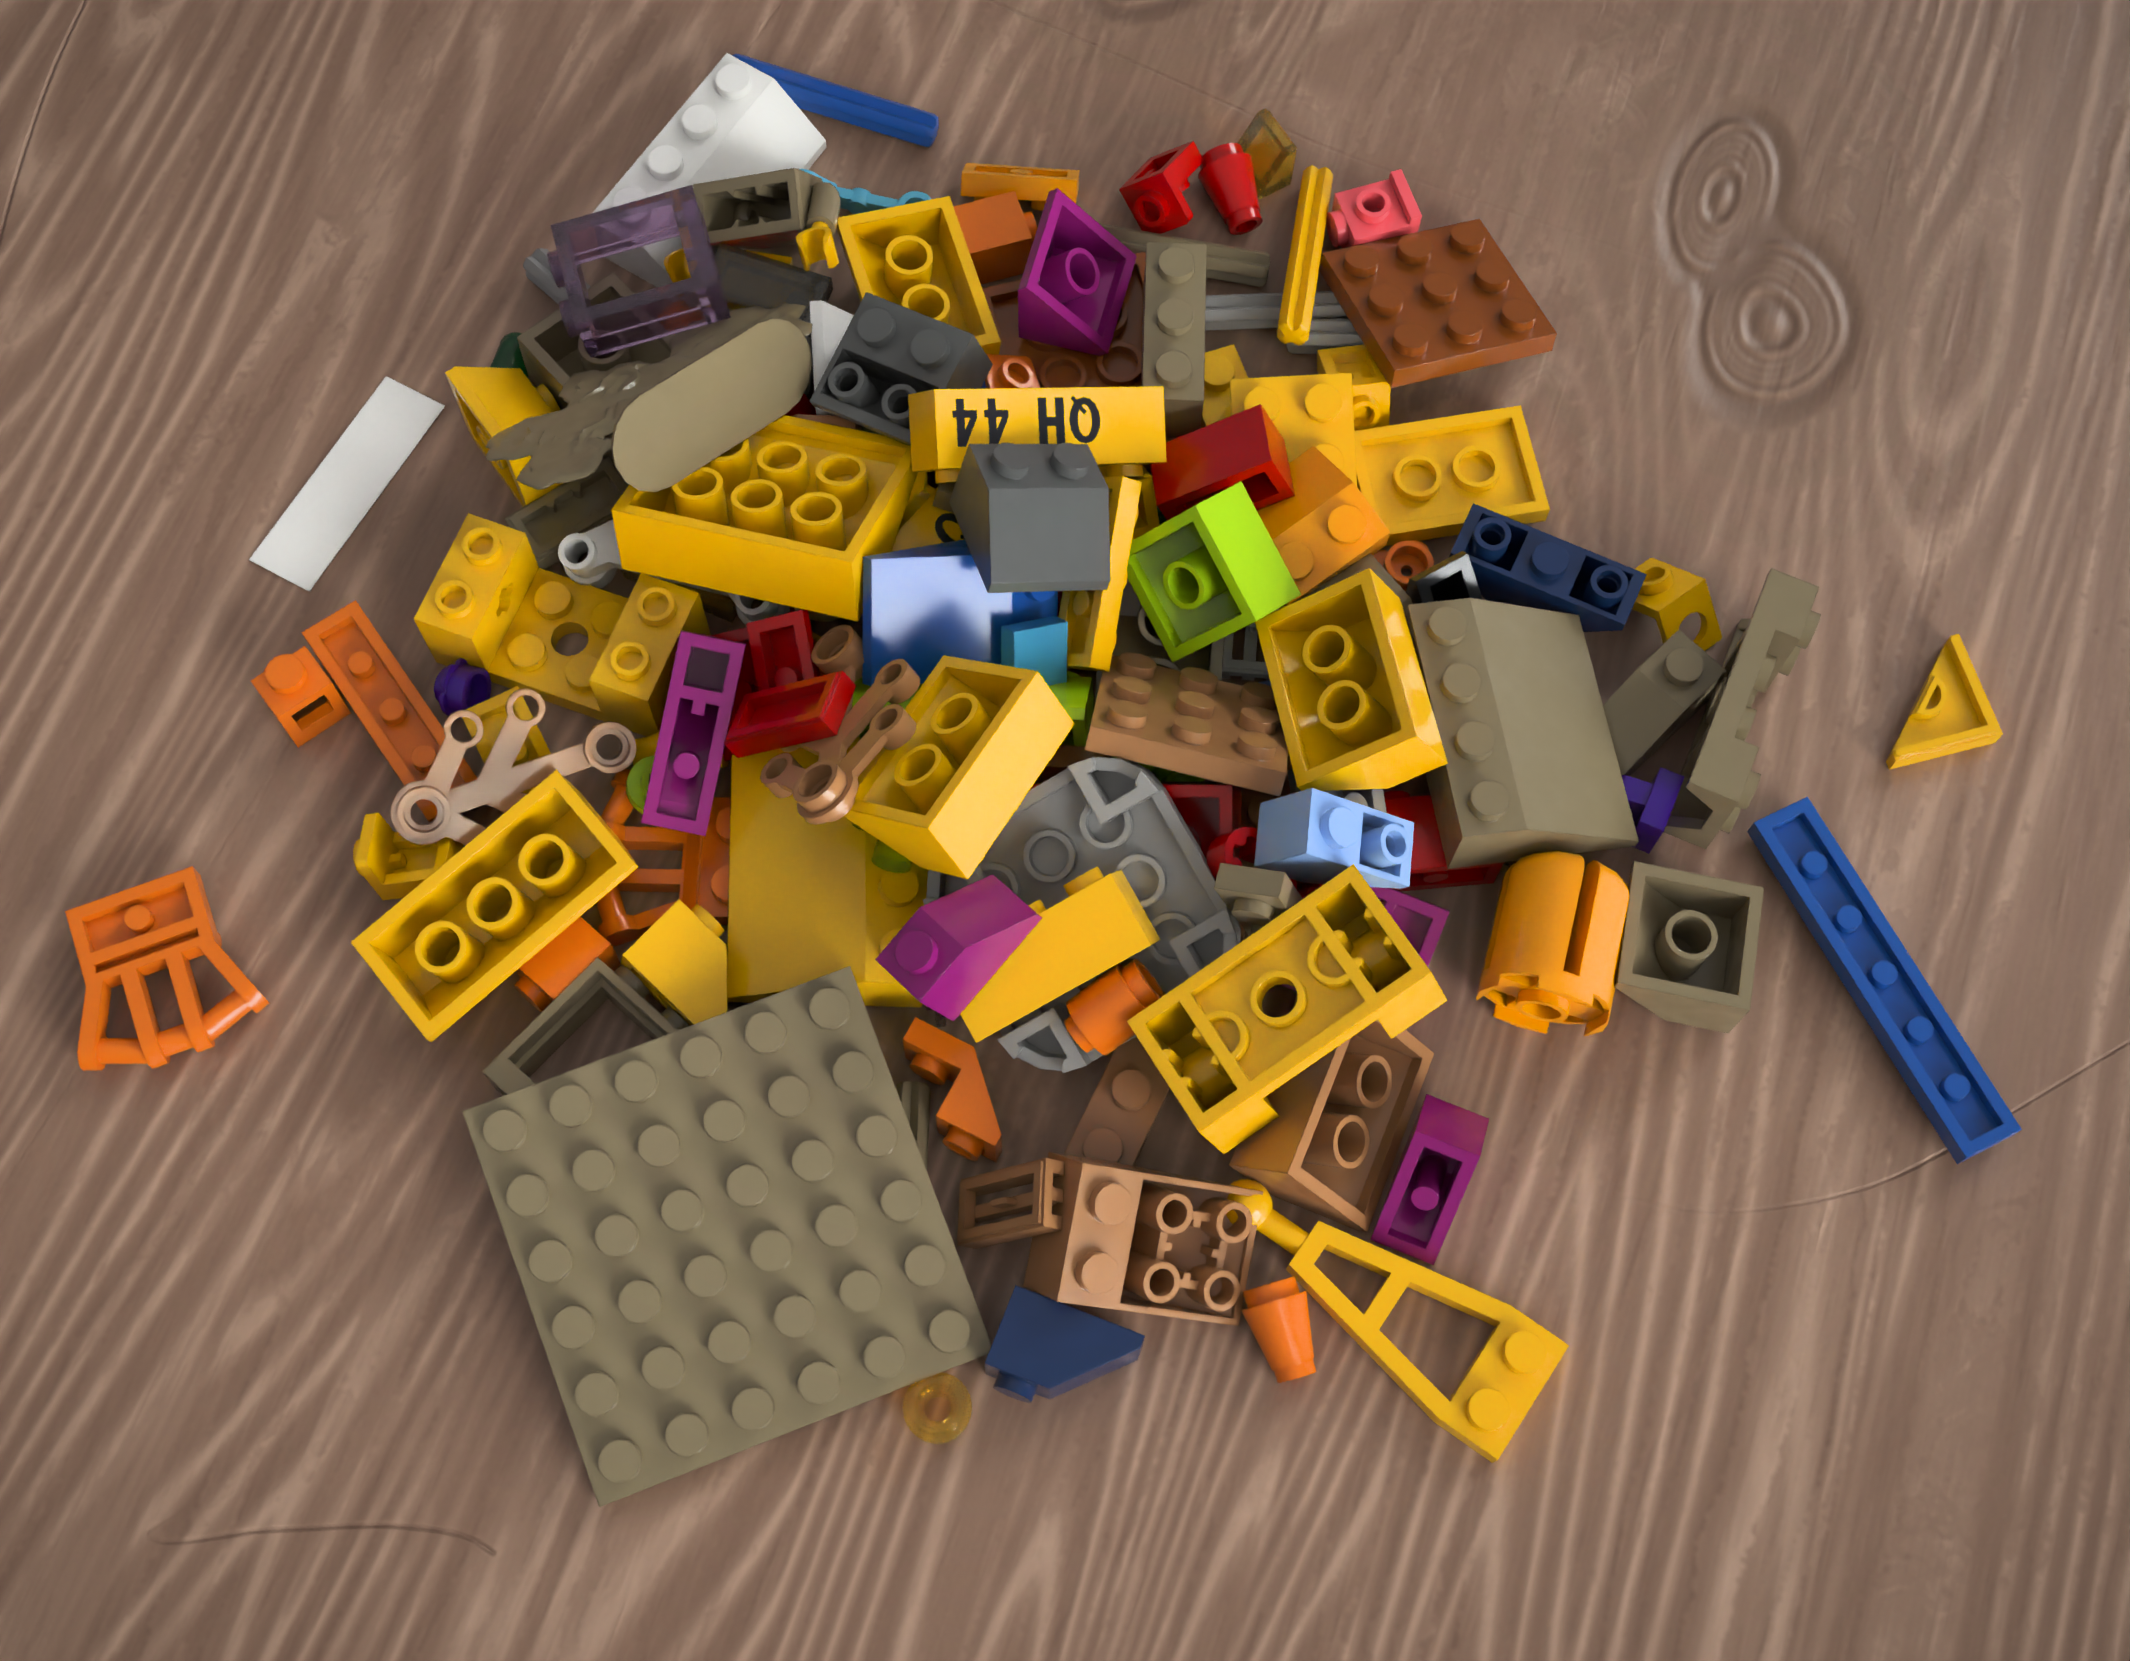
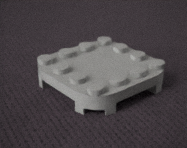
[923,757,1241,1074]

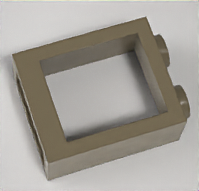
[482,957,690,1096]

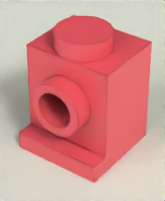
[1326,169,1422,248]

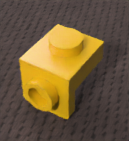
[353,813,463,901]

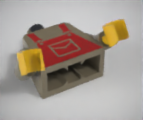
[664,168,841,291]

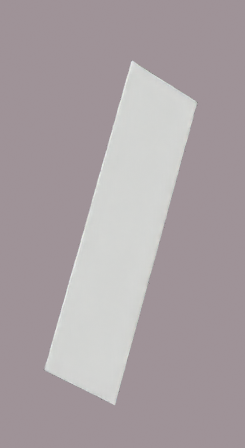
[249,376,445,591]

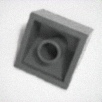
[949,443,1111,593]

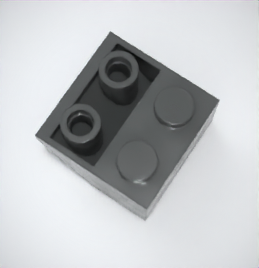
[810,292,993,446]

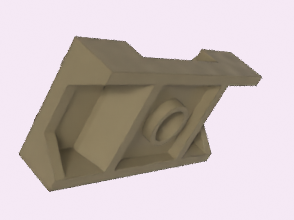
[1664,568,1821,849]

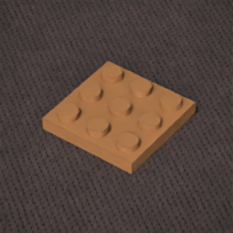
[1085,652,1288,797]

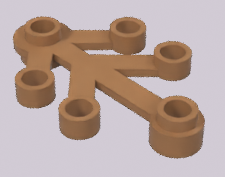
[760,625,920,825]
[391,688,636,845]

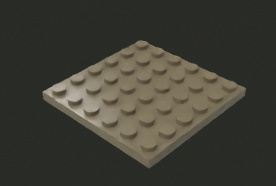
[462,966,992,1507]

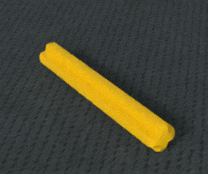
[1277,165,1333,346]

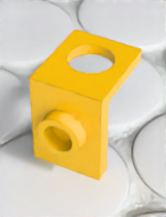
[1632,558,1722,651]

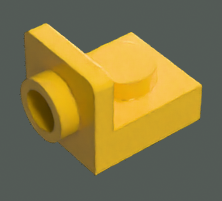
[1317,344,1391,431]

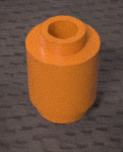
[1064,959,1165,1056]

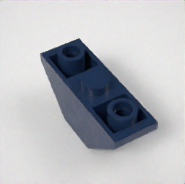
[1449,503,1647,632]

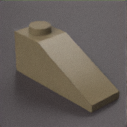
[1603,629,1726,776]

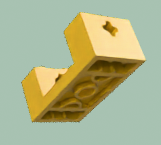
[414,513,711,736]
[1127,864,1447,1154]

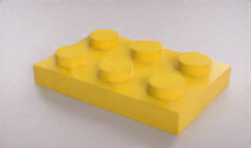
[1230,373,1357,486]
[1354,405,1550,546]

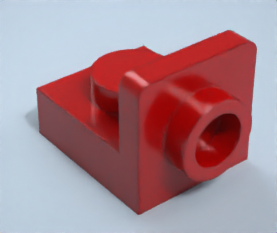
[1119,141,1204,234]

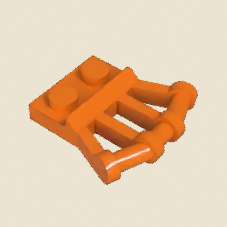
[596,769,730,946]
[65,866,270,1071]

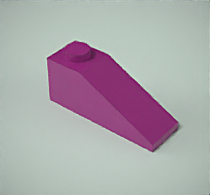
[641,630,746,836]

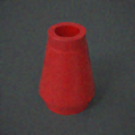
[1198,143,1263,235]

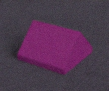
[1018,188,1137,356]

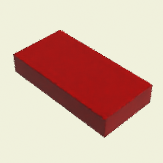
[724,671,856,758]

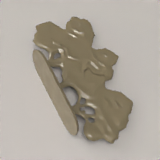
[486,303,813,492]

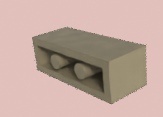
[1141,242,1207,438]

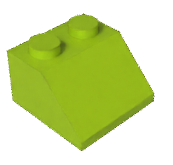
[1127,481,1301,663]

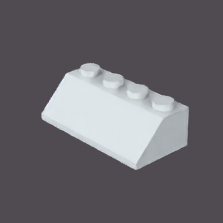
[591,53,827,304]

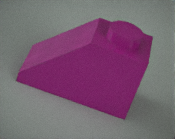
[875,874,1042,1021]
[1370,1094,1489,1265]

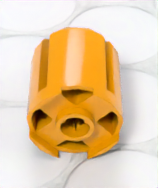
[1476,851,1629,1036]

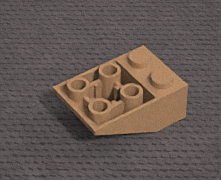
[1023,1151,1263,1326]

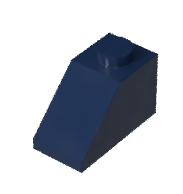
[985,1285,1145,1403]

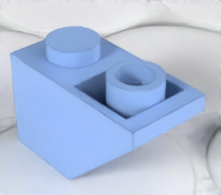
[1254,788,1414,889]

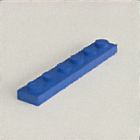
[1747,796,2022,1165]

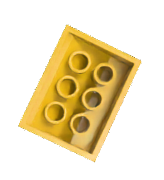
[611,415,918,622]
[727,737,929,1007]

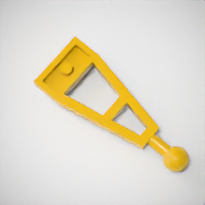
[1226,1179,1569,1463]

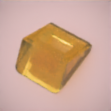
[1237,108,1297,199]

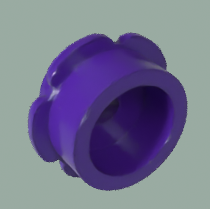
[434,658,491,719]

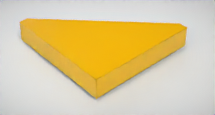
[1886,634,2003,770]

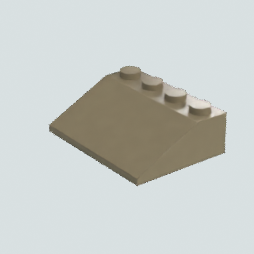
[1405,598,1639,869]

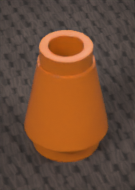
[1241,1276,1317,1383]

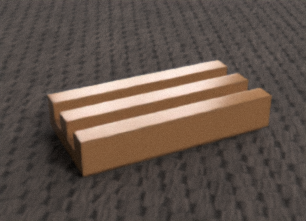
[957,1158,1065,1249]

